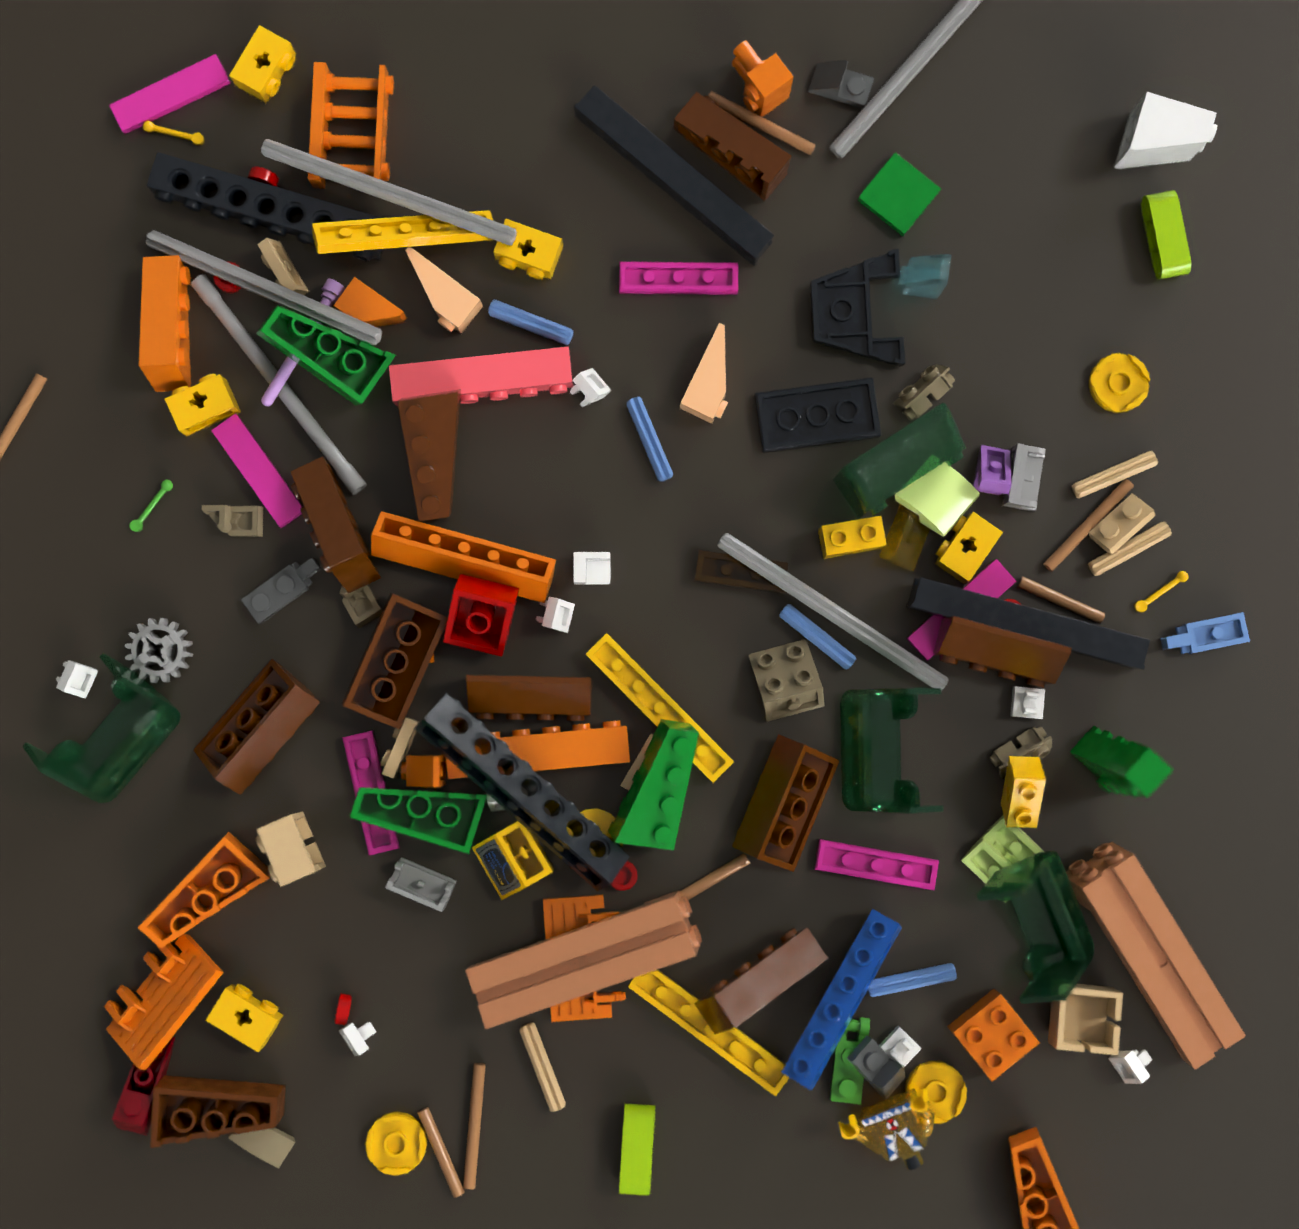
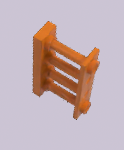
[308,62,394,189]

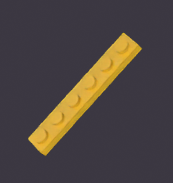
[312,210,493,254]
[586,633,734,783]
[628,969,789,1096]

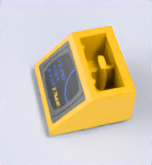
[471,821,554,900]

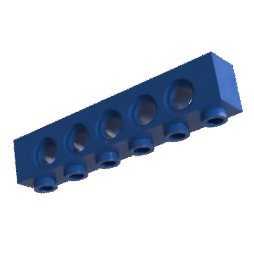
[781,909,902,1090]

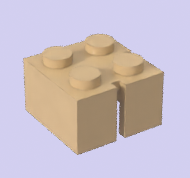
[256,811,326,887]
[1048,981,1123,1055]

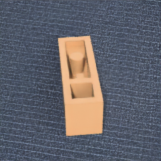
[405,247,483,334]
[680,323,728,424]

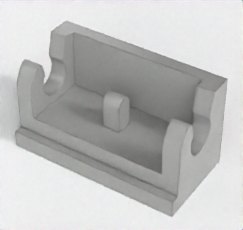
[1002,443,1046,511]
[385,857,457,912]

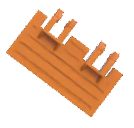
[543,894,626,1022]
[104,933,224,1070]

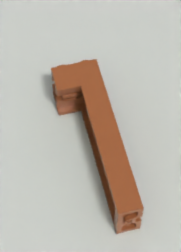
[1062,842,1246,1070]
[465,890,702,1029]

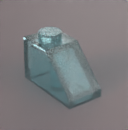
[899,254,951,299]

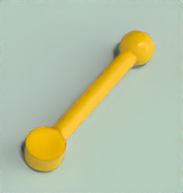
[143,121,204,146]
[1134,571,1188,612]

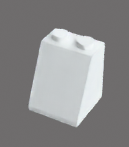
[1114,92,1217,169]

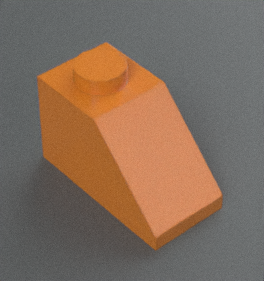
[333,277,407,327]
[401,755,446,787]

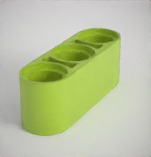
[1141,190,1191,279]
[619,1103,655,1196]

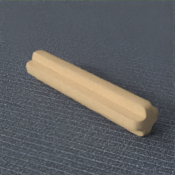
[1072,451,1158,498]
[1088,522,1172,576]
[519,1022,566,1112]

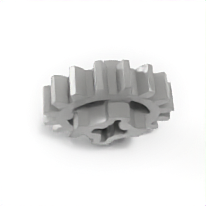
[125,618,193,683]

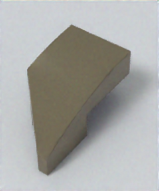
[202,505,263,537]
[339,585,383,629]
[228,1128,295,1168]

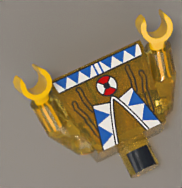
[838,1089,935,1170]

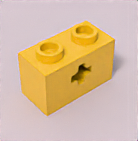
[229,25,296,103]
[493,219,563,280]
[165,374,241,436]
[934,512,1003,584]
[818,516,887,559]
[1001,756,1046,828]
[206,984,284,1052]

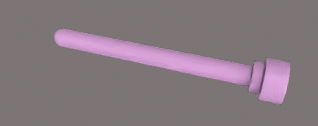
[261,278,346,406]

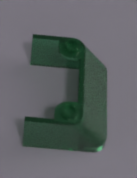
[833,402,966,519]
[22,653,181,803]
[840,688,944,814]
[977,850,1094,1004]

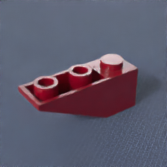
[112,1037,176,1136]

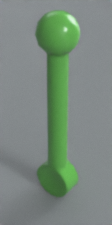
[130,480,173,532]

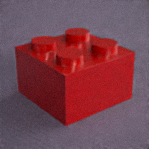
[443,574,519,657]

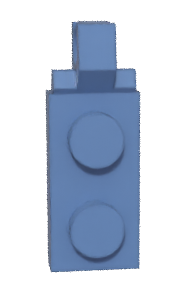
[1160,612,1250,654]

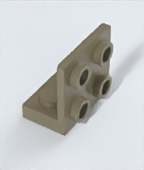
[749,640,825,722]

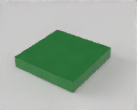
[857,152,941,236]

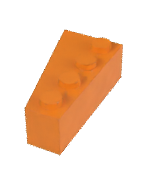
[139,255,191,392]
[138,832,271,948]
[1008,1127,1079,1229]

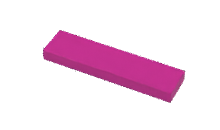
[109,54,231,134]
[619,262,738,294]
[211,413,303,528]
[906,559,1017,661]
[342,730,400,855]
[814,839,939,890]

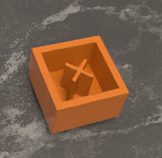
[947,989,1040,1082]

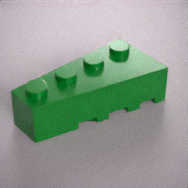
[256,306,396,406]
[608,719,699,850]
[1069,726,1173,798]
[349,787,487,854]

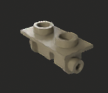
[893,364,955,421]
[989,726,1052,779]

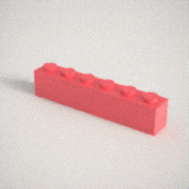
[389,347,573,406]

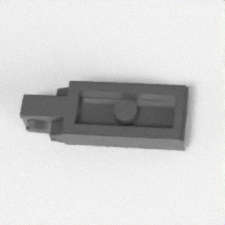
[241,558,322,624]

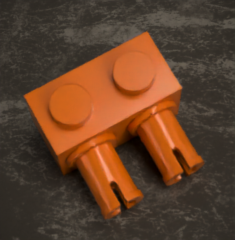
[732,40,794,117]

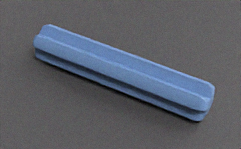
[488,300,573,345]
[626,397,673,482]
[779,604,856,669]
[868,963,957,997]

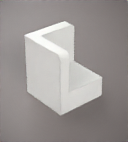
[574,552,611,585]

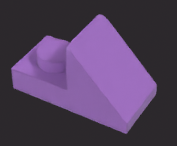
[973,445,1012,495]

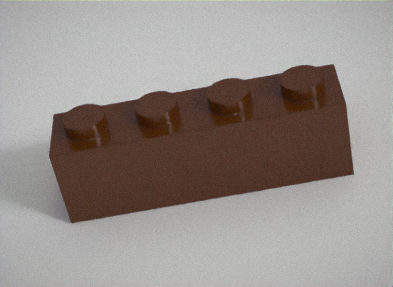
[342,593,448,730]
[933,616,1072,688]
[193,659,320,795]
[466,675,592,721]
[732,734,840,872]

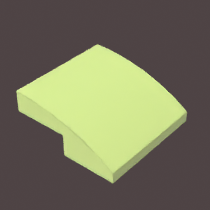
[895,454,980,537]
[961,815,1049,903]

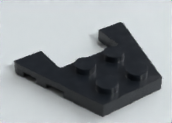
[810,249,905,366]

